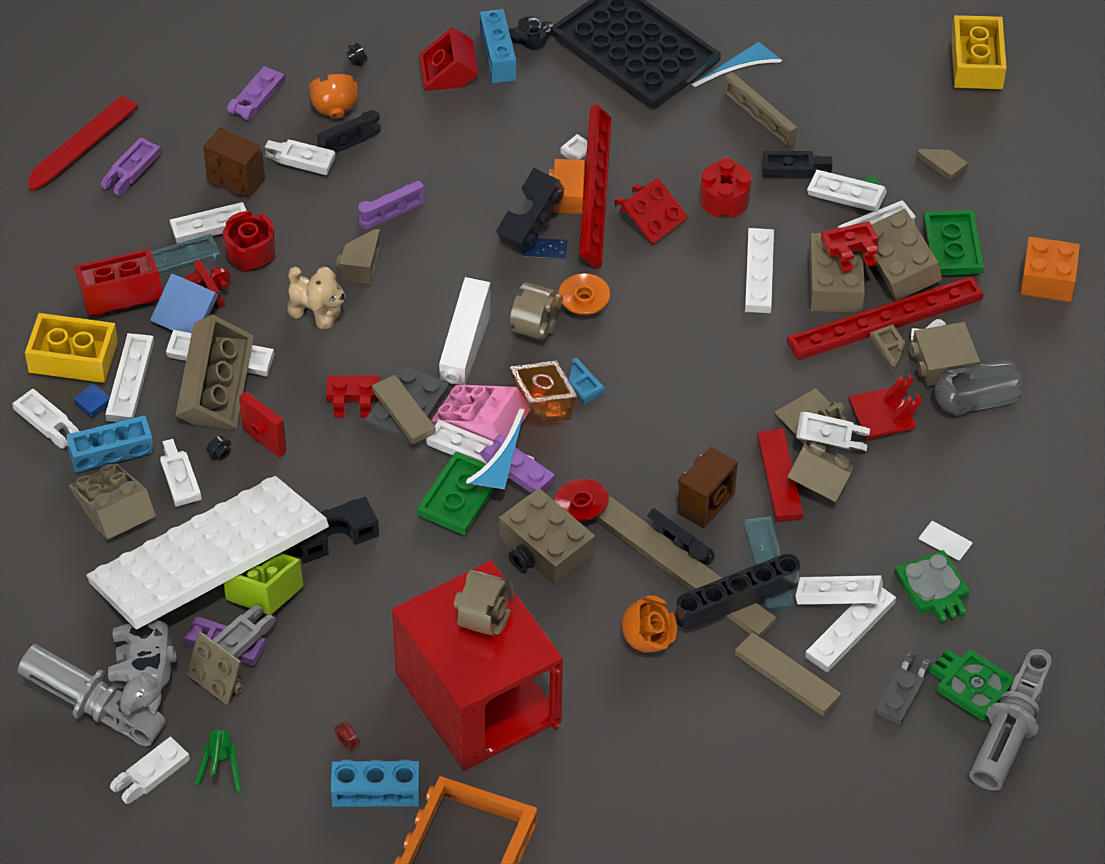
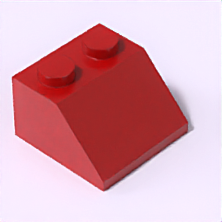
[419,27,479,91]

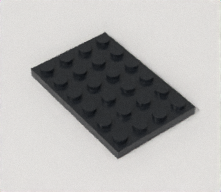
[550,0,721,109]

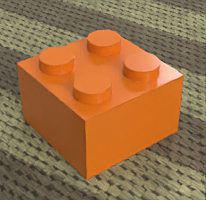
[1020,237,1080,302]

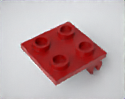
[614,177,688,245]
[848,374,923,440]

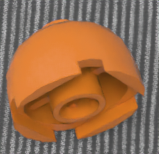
[308,74,358,119]
[621,595,677,653]

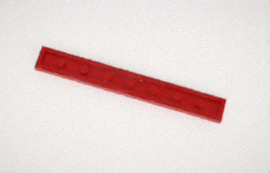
[579,104,612,269]
[787,276,984,361]

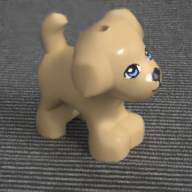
[287,267,345,329]

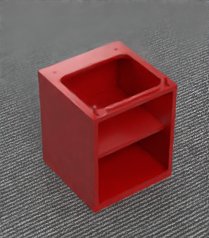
[392,560,563,772]

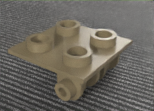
[774,388,848,444]
[187,631,244,706]

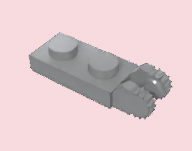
[213,605,275,658]

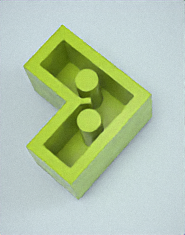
[224,553,304,614]

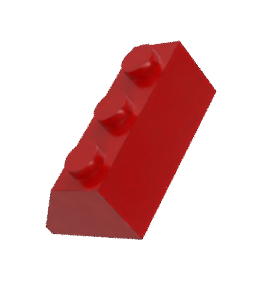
[74,249,163,316]

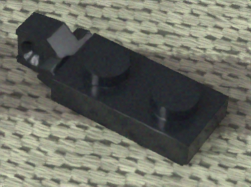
[763,151,832,176]

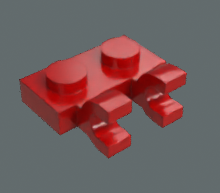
[821,221,879,273]
[326,376,380,418]

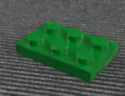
[923,210,984,275]
[417,452,496,535]

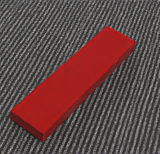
[757,429,803,522]

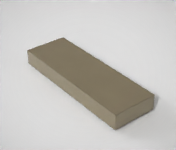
[372,375,436,444]

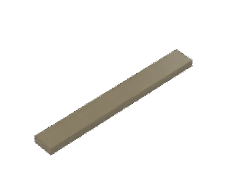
[593,496,776,637]

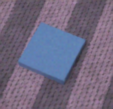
[150,273,218,333]

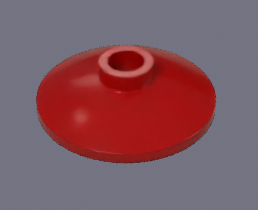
[555,479,609,521]

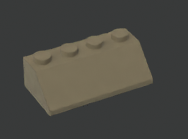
[175,314,254,430]

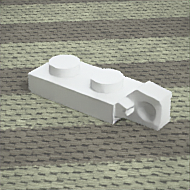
[265,139,335,175]
[160,439,202,507]

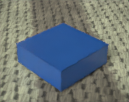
[73,384,110,418]

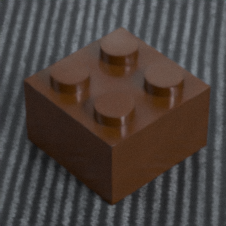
[203,127,265,199]
[676,446,738,529]

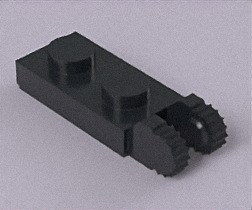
[317,110,381,153]
[647,508,715,564]

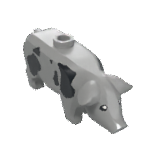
[108,619,176,715]

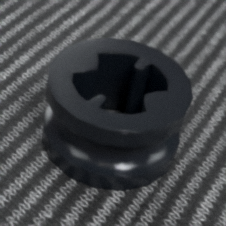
[508,544,535,572]

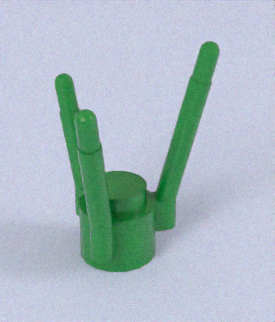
[195,730,242,792]

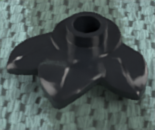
[509,16,553,48]

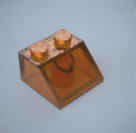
[508,361,578,423]

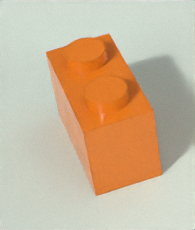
[549,159,585,214]

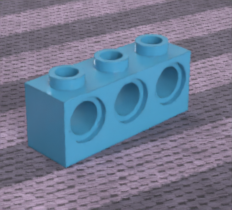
[480,9,516,83]
[66,415,153,473]
[331,759,420,807]

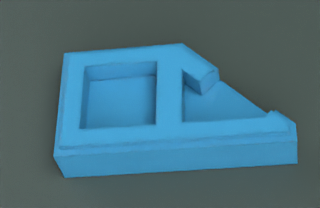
[568,357,605,406]

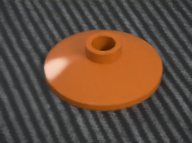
[559,274,610,315]

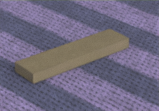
[724,72,797,148]
[735,632,841,717]

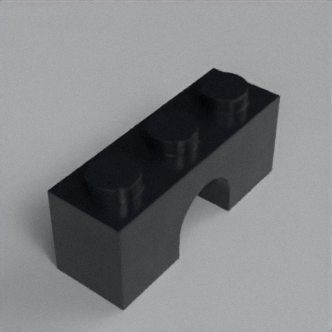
[496,168,565,253]
[294,496,379,564]

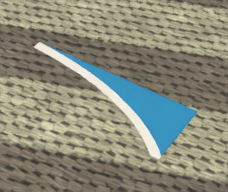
[692,42,782,87]
[466,409,525,489]

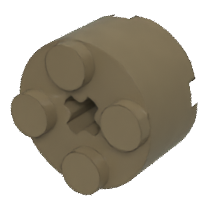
[510,282,563,340]
[454,570,514,636]

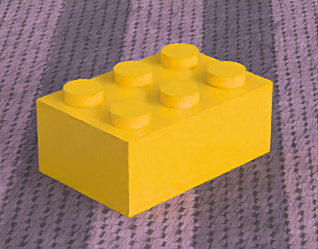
[951,15,1007,89]
[25,313,118,383]

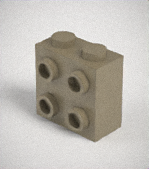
[909,322,980,387]

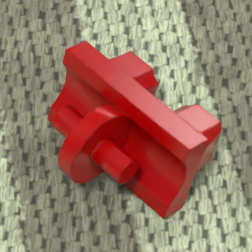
[185,260,231,309]

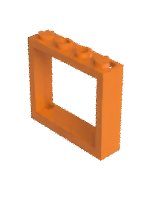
[394,776,538,864]

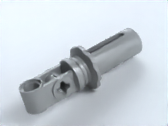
[17,644,166,747]
[969,649,1051,791]

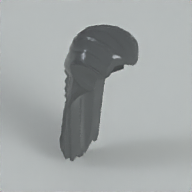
[934,361,1023,417]

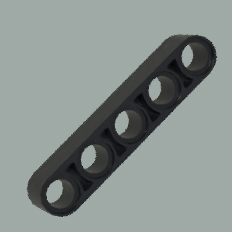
[676,554,800,629]

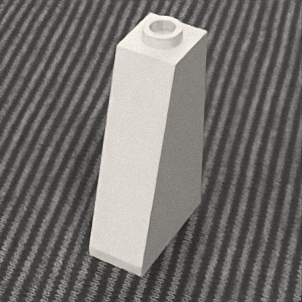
[439,277,491,385]

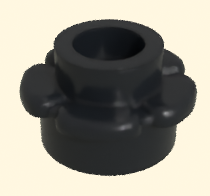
[346,42,368,66]
[206,436,231,460]

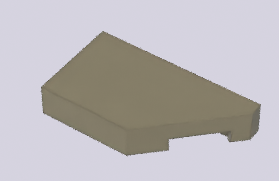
[916,149,968,181]
[870,325,905,372]

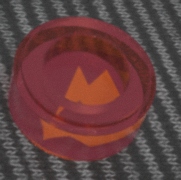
[334,721,360,751]

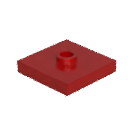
[239,391,287,458]

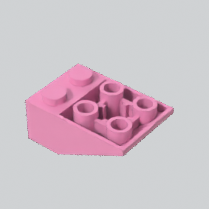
[431,385,531,441]

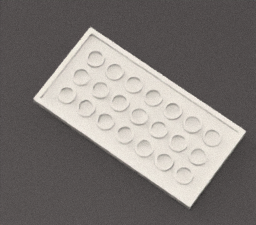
[87,476,329,630]

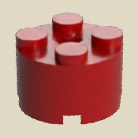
[700,158,752,218]
[223,211,276,272]

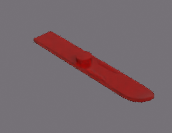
[28,95,138,191]

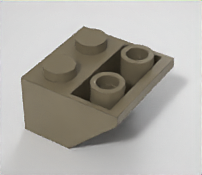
[788,441,853,502]

